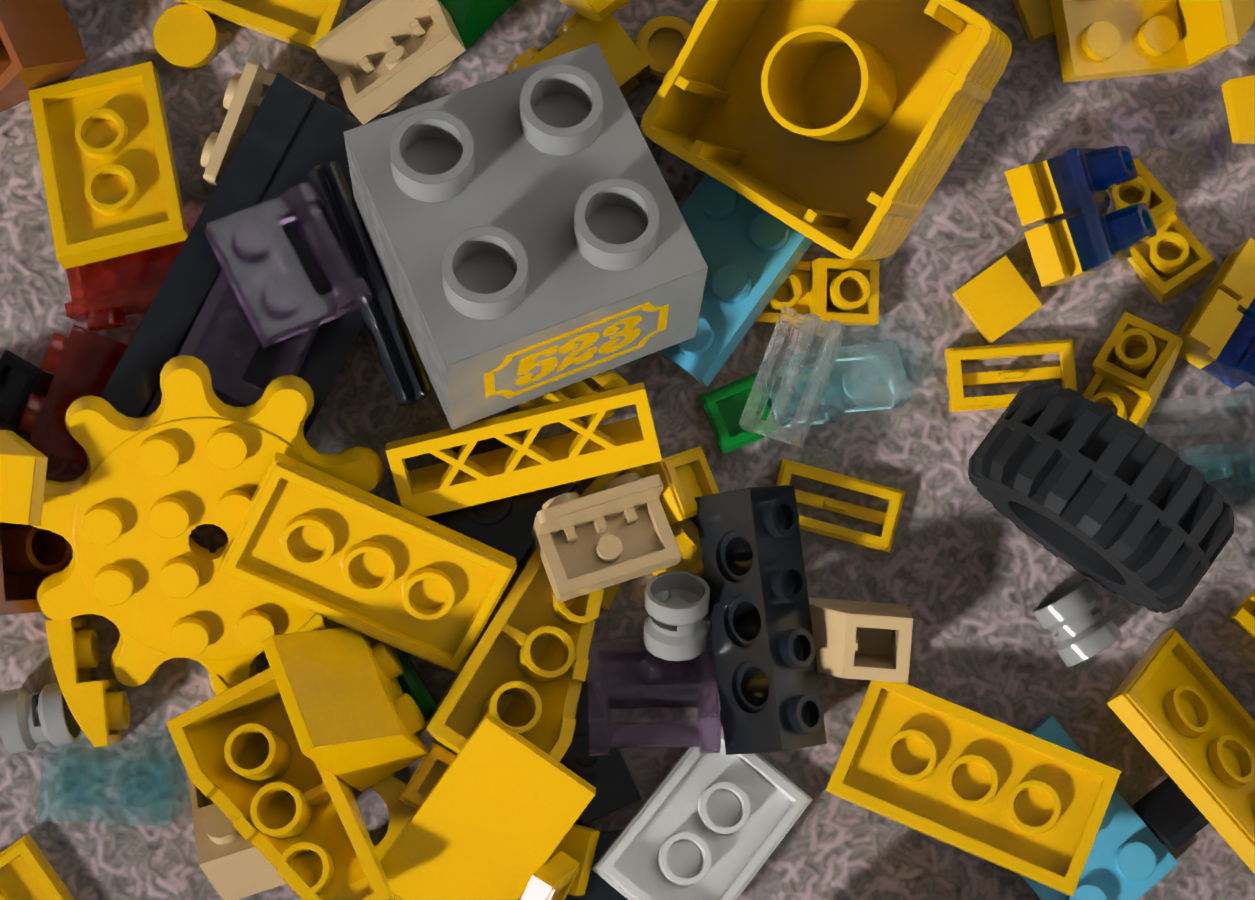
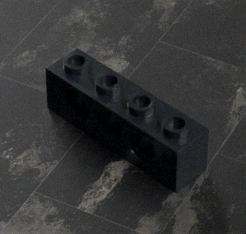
[695,485,827,755]

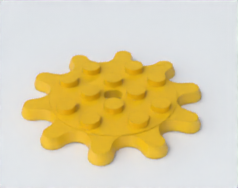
[31,355,385,695]

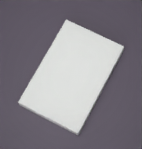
[592,717,813,900]

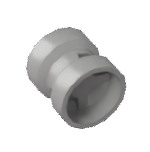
[643,571,710,661]
[1032,579,1122,667]
[0,681,81,755]

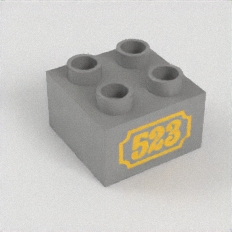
[343,43,708,430]

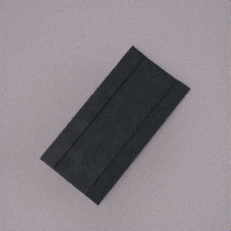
[100,73,388,437]

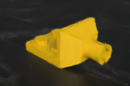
[1050,0,1255,83]

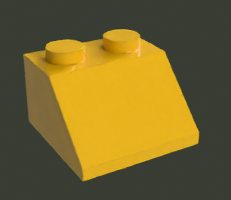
[261,627,428,792]

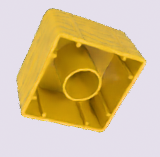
[640,0,1012,261]

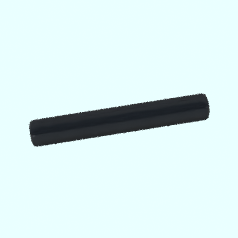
[307,161,430,406]

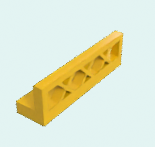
[385,382,662,517]

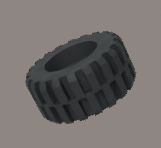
[968,381,1234,614]

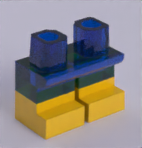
[1005,146,1157,287]
[1177,237,1255,389]

